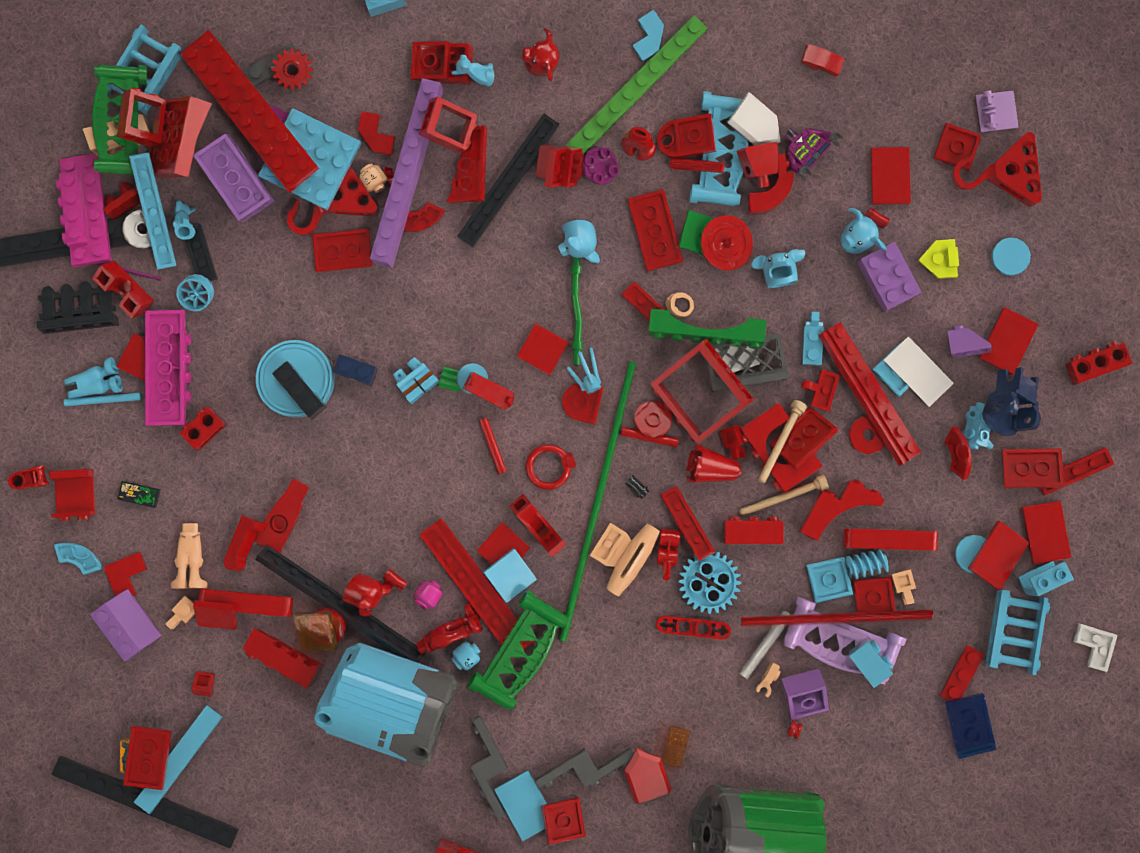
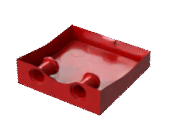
[149,96,212,178]

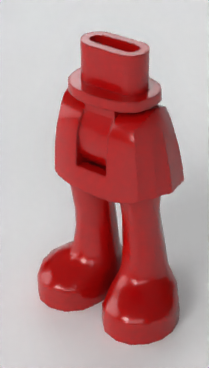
[621,127,656,161]

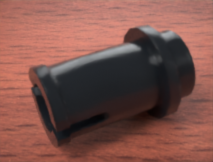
[625,475,650,499]

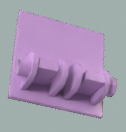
[976,91,1019,132]

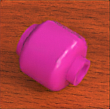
[414,580,442,610]

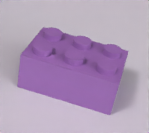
[857,242,922,313]

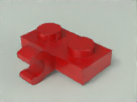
[801,369,840,412]

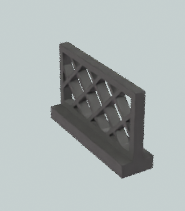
[707,334,789,392]

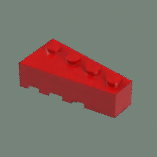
[242,628,324,689]

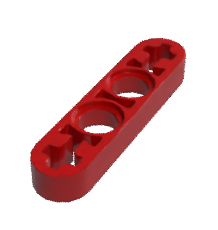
[656,615,731,640]

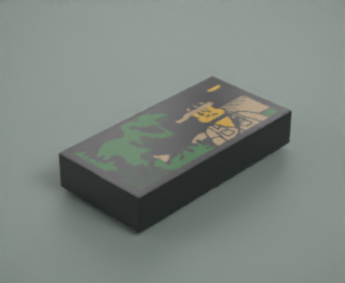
[117,481,161,508]

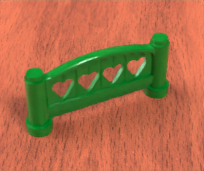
[92,64,147,175]
[466,589,568,710]

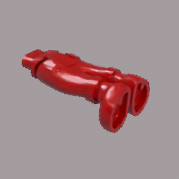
[417,602,483,654]

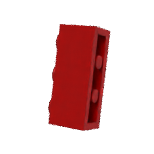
[724,517,784,544]

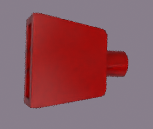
[737,142,778,189]

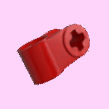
[8,465,49,490]

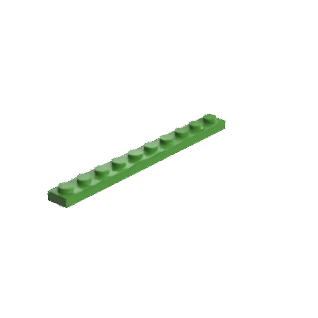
[565,15,707,154]

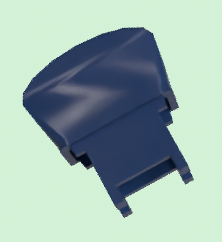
[982,367,1041,436]

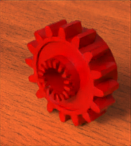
[271,47,313,90]

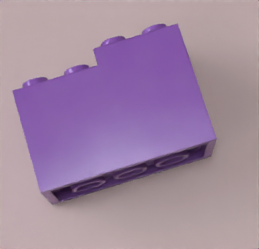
[193,133,276,222]

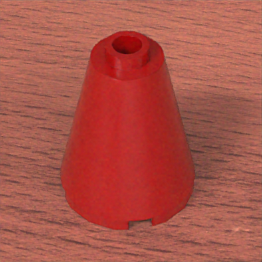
[686,445,742,483]

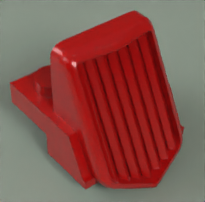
[536,145,585,188]

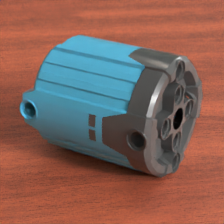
[314,643,457,767]

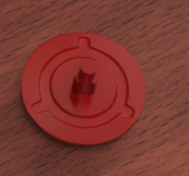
[701,215,753,271]

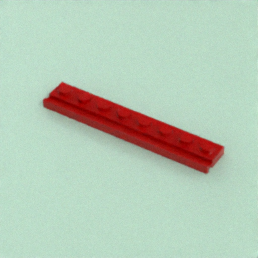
[818,322,921,466]
[419,518,534,659]

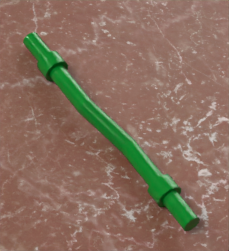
[570,257,583,366]

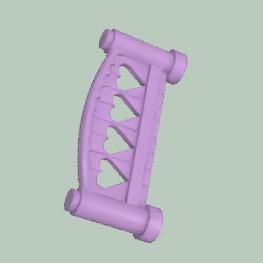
[783,597,907,685]

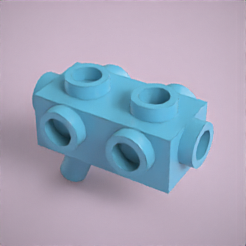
[962,402,994,450]

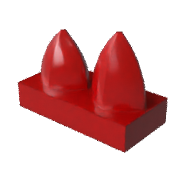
[103,181,141,219]

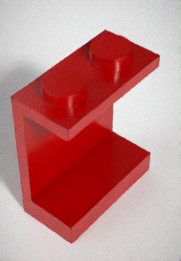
[49,469,95,521]

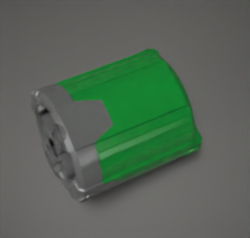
[688,784,826,853]

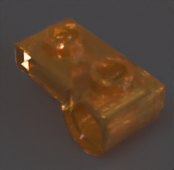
[662,725,690,768]

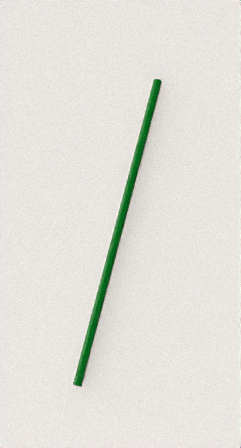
[559,361,636,642]

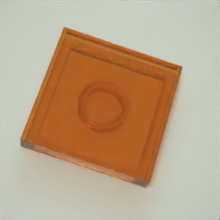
[293,611,338,651]

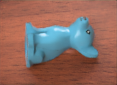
[452,55,494,87]
[171,199,196,240]

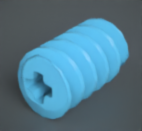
[845,549,889,579]

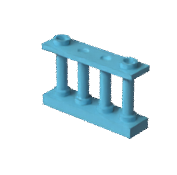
[107,25,183,116]
[985,590,1050,675]

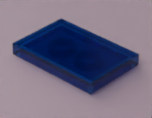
[945,693,997,759]

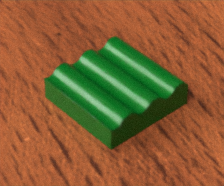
[438,366,460,393]

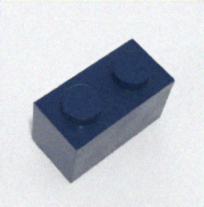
[333,354,378,387]

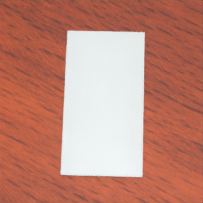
[884,337,954,407]

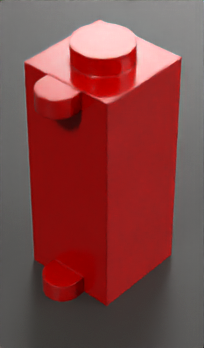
[462,372,514,410]

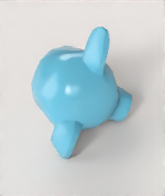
[840,208,887,254]
[558,220,600,263]
[751,249,805,288]

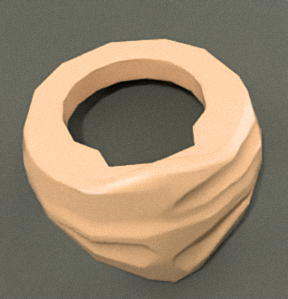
[665,292,694,317]

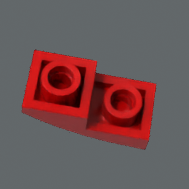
[801,44,845,77]

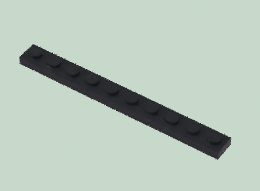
[255,545,426,663]
[51,756,239,848]

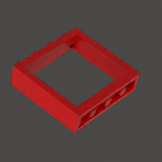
[650,339,755,444]

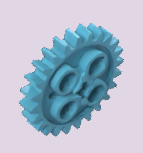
[678,552,741,614]

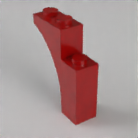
[798,479,885,541]

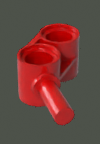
[657,529,680,581]

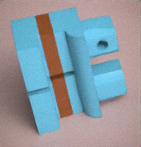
[393,357,439,404]

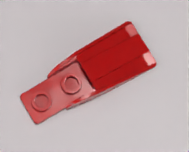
[254,479,309,553]

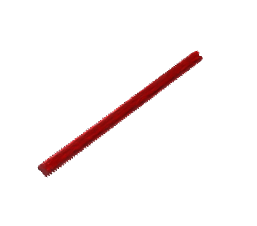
[740,609,933,628]

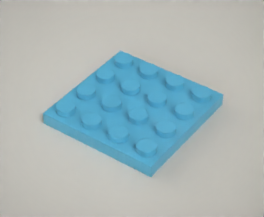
[258,108,361,210]

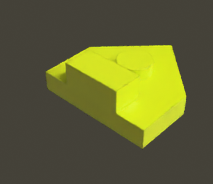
[917,239,959,279]

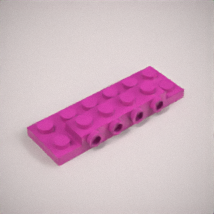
[56,153,112,268]
[145,310,191,426]

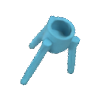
[567,348,601,394]

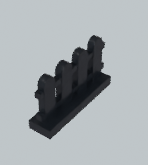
[37,282,119,334]

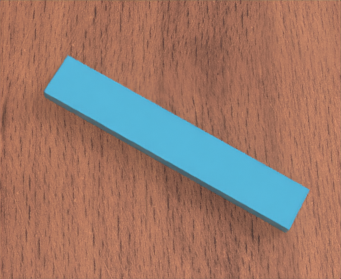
[129,152,177,270]
[134,705,223,814]

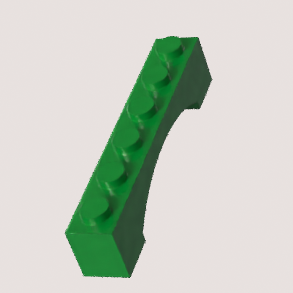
[648,309,767,349]

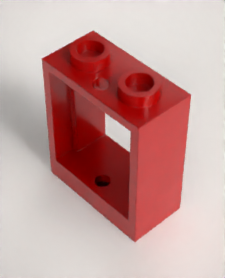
[117,88,167,148]
[418,96,477,153]

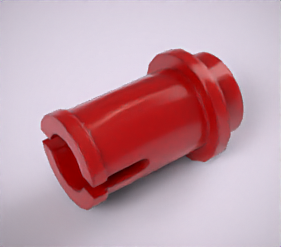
[865,208,890,229]
[383,569,408,592]

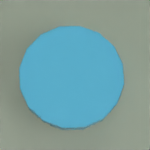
[991,238,1031,276]
[955,535,985,573]

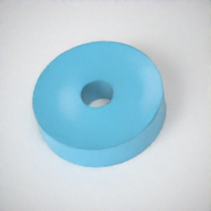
[457,363,488,394]

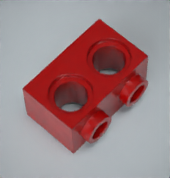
[180,407,227,451]

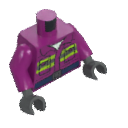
[783,128,844,181]

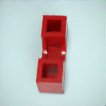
[92,261,154,319]

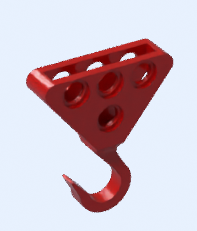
[951,132,1042,207]
[287,167,379,236]

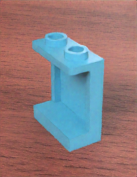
[1017,561,1074,596]

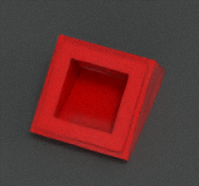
[191,671,215,697]

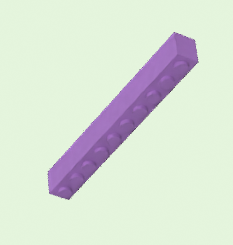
[370,78,444,268]

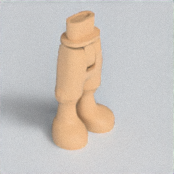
[171,523,207,589]

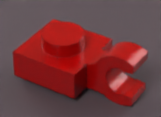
[720,425,746,460]

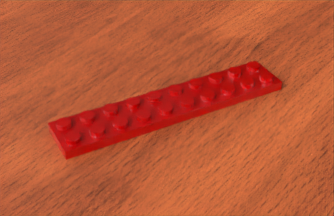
[180,29,320,193]

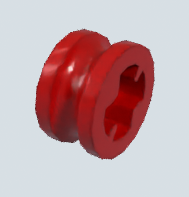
[787,720,802,740]

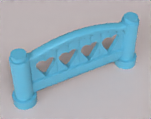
[689,91,748,206]

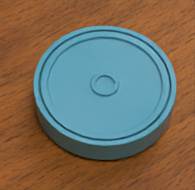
[256,340,335,418]

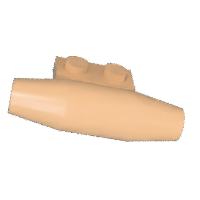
[590,523,660,596]

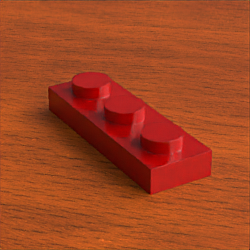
[939,644,985,706]

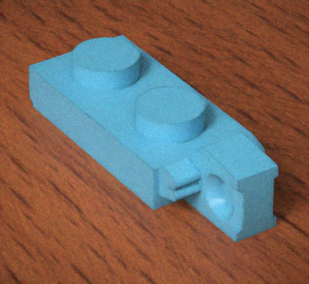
[802,312,824,366]

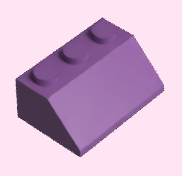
[948,325,992,358]
[90,589,162,662]

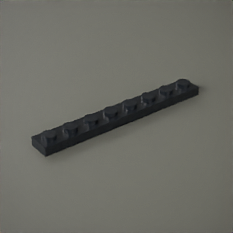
[457,113,560,248]

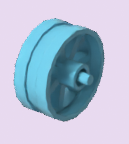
[176,274,214,311]

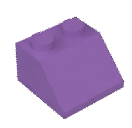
[782,669,829,720]

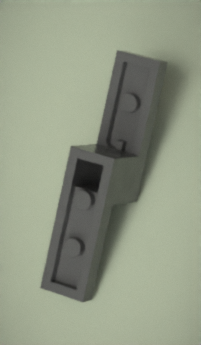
[469,715,508,819]
[535,747,634,788]

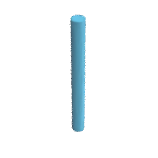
[64,393,142,406]

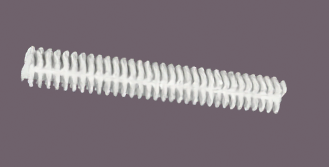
[739,611,790,679]

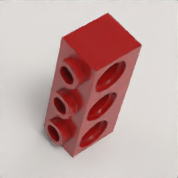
[1065,341,1133,385]

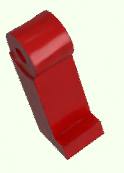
[224,515,266,572]

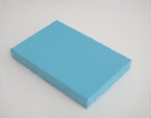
[494,770,547,841]

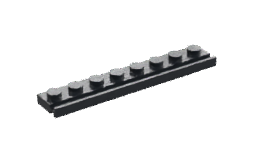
[0,217,142,267]

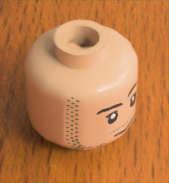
[359,164,387,193]

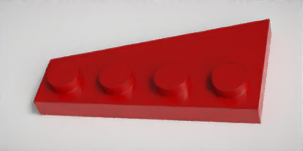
[447,125,487,203]

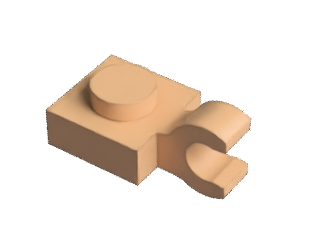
[891,569,916,605]
[165,596,195,629]
[756,662,781,697]

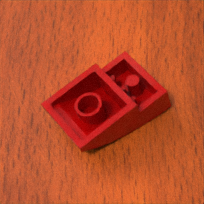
[410,41,473,85]

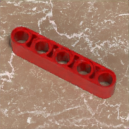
[843,528,938,551]
[198,589,294,617]

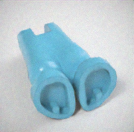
[64,357,123,399]

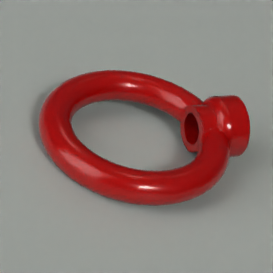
[526,444,576,490]

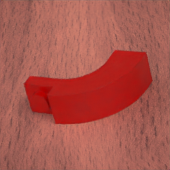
[748,154,794,216]
[509,494,567,557]

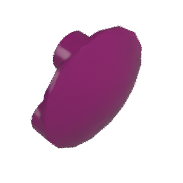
[583,147,619,185]

